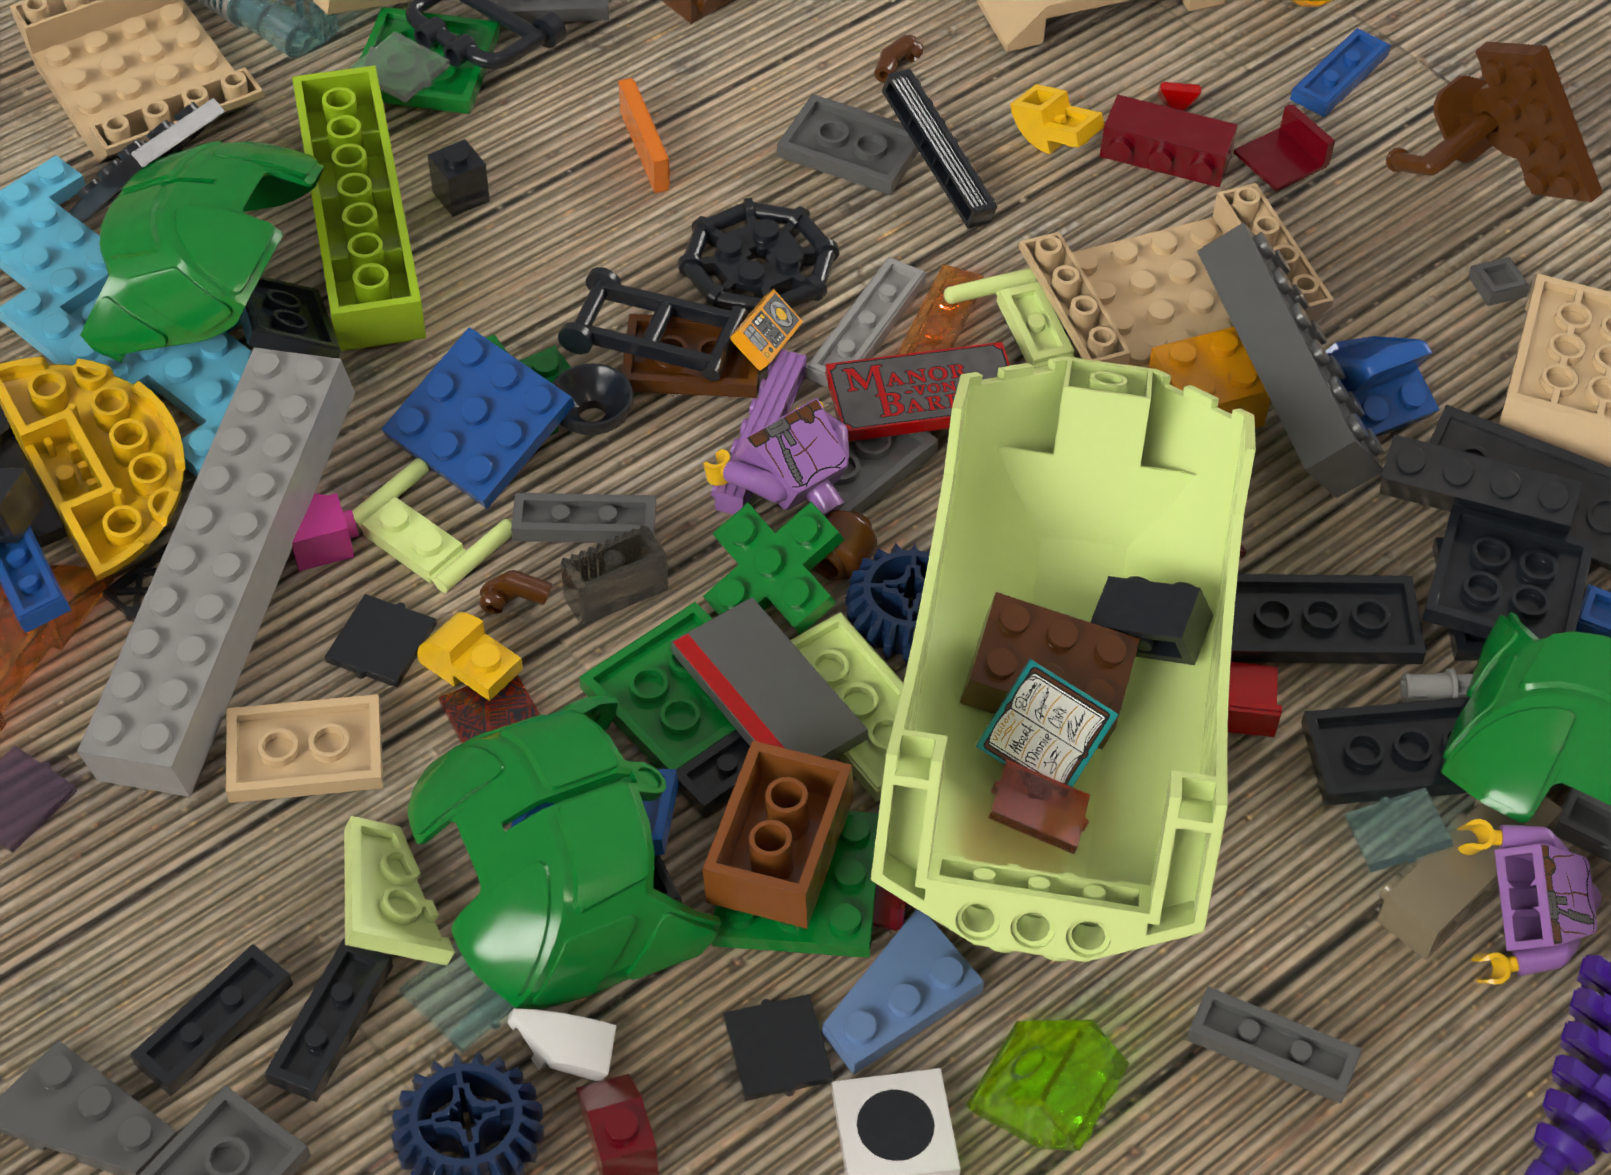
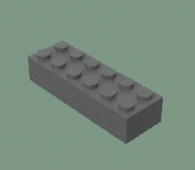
[1197,222,1384,498]

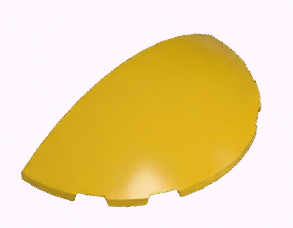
[0,357,186,581]

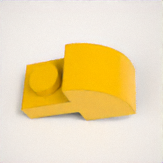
[1010,84,1104,154]
[418,612,523,701]

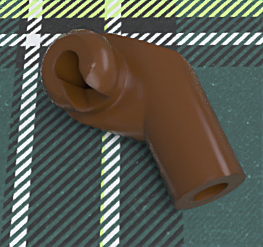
[874,35,924,83]
[479,570,552,614]

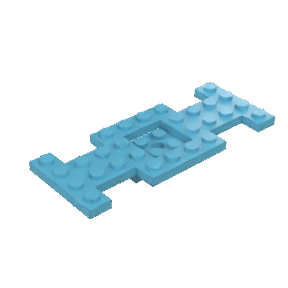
[0,156,252,477]

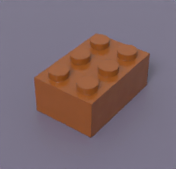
[702,741,853,928]

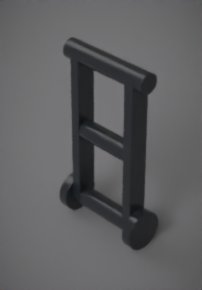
[558,267,748,381]

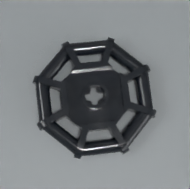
[677,197,840,314]

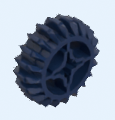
[845,542,931,664]
[392,1051,544,1175]

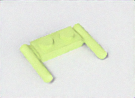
[944,268,1077,370]
[352,458,512,593]

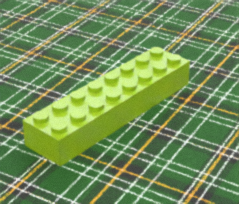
[292,65,426,351]

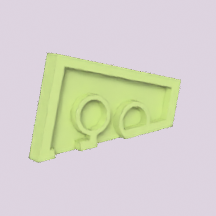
[344,816,455,966]

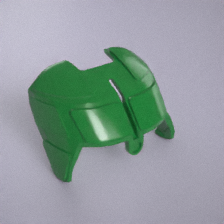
[80,141,325,363]
[1441,612,1611,823]
[408,695,721,1010]

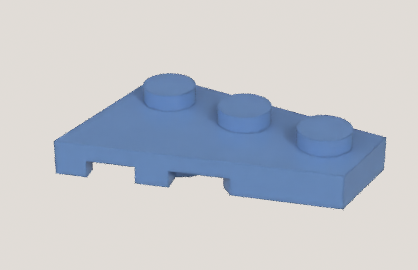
[822,909,984,1075]

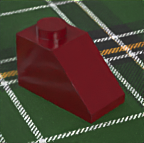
[576,1074,658,1175]

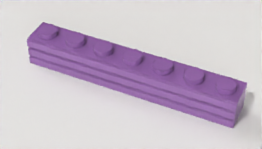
[711,349,807,515]

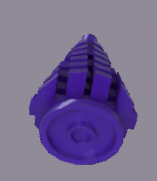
[1524,955,1611,1175]

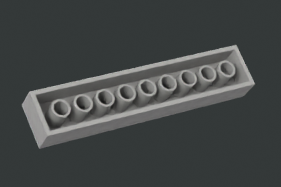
[77,348,355,797]

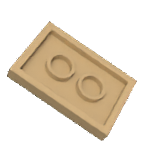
[226,694,383,803]

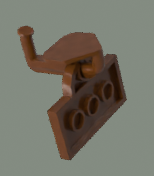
[1386,42,1603,202]

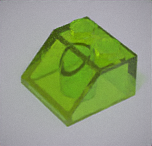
[966,1020,1130,1151]

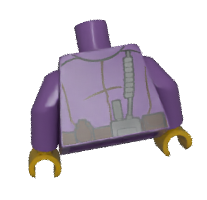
[703,398,849,517]
[1457,819,1601,984]

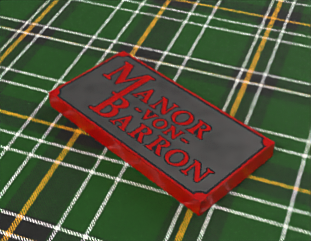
[825,342,1010,441]

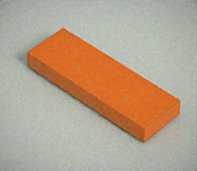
[618,78,670,193]

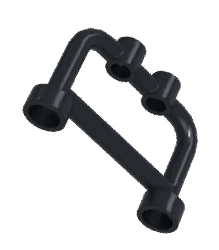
[405,0,567,69]

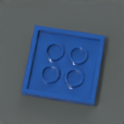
[381,327,576,509]

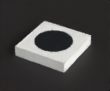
[832,1068,960,1175]

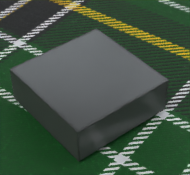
[1468,257,1530,306]

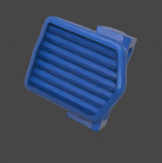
[1326,336,1440,437]

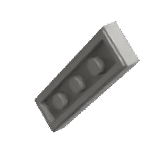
[805,257,927,388]

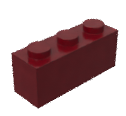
[1099,94,1238,188]

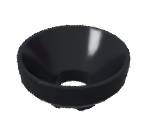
[552,363,633,436]

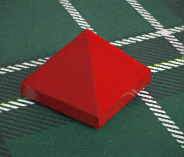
[1157,82,1202,111]

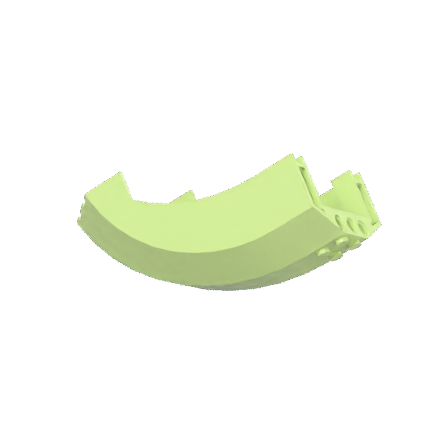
[871,356,1256,962]

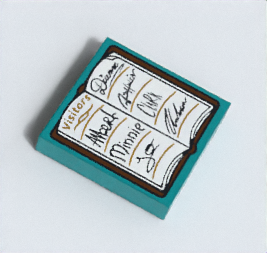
[975,659,1119,801]

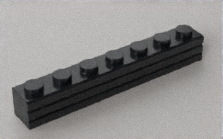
[881,69,998,229]

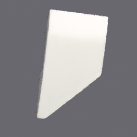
[507,1009,617,1082]

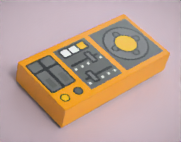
[730,289,803,371]

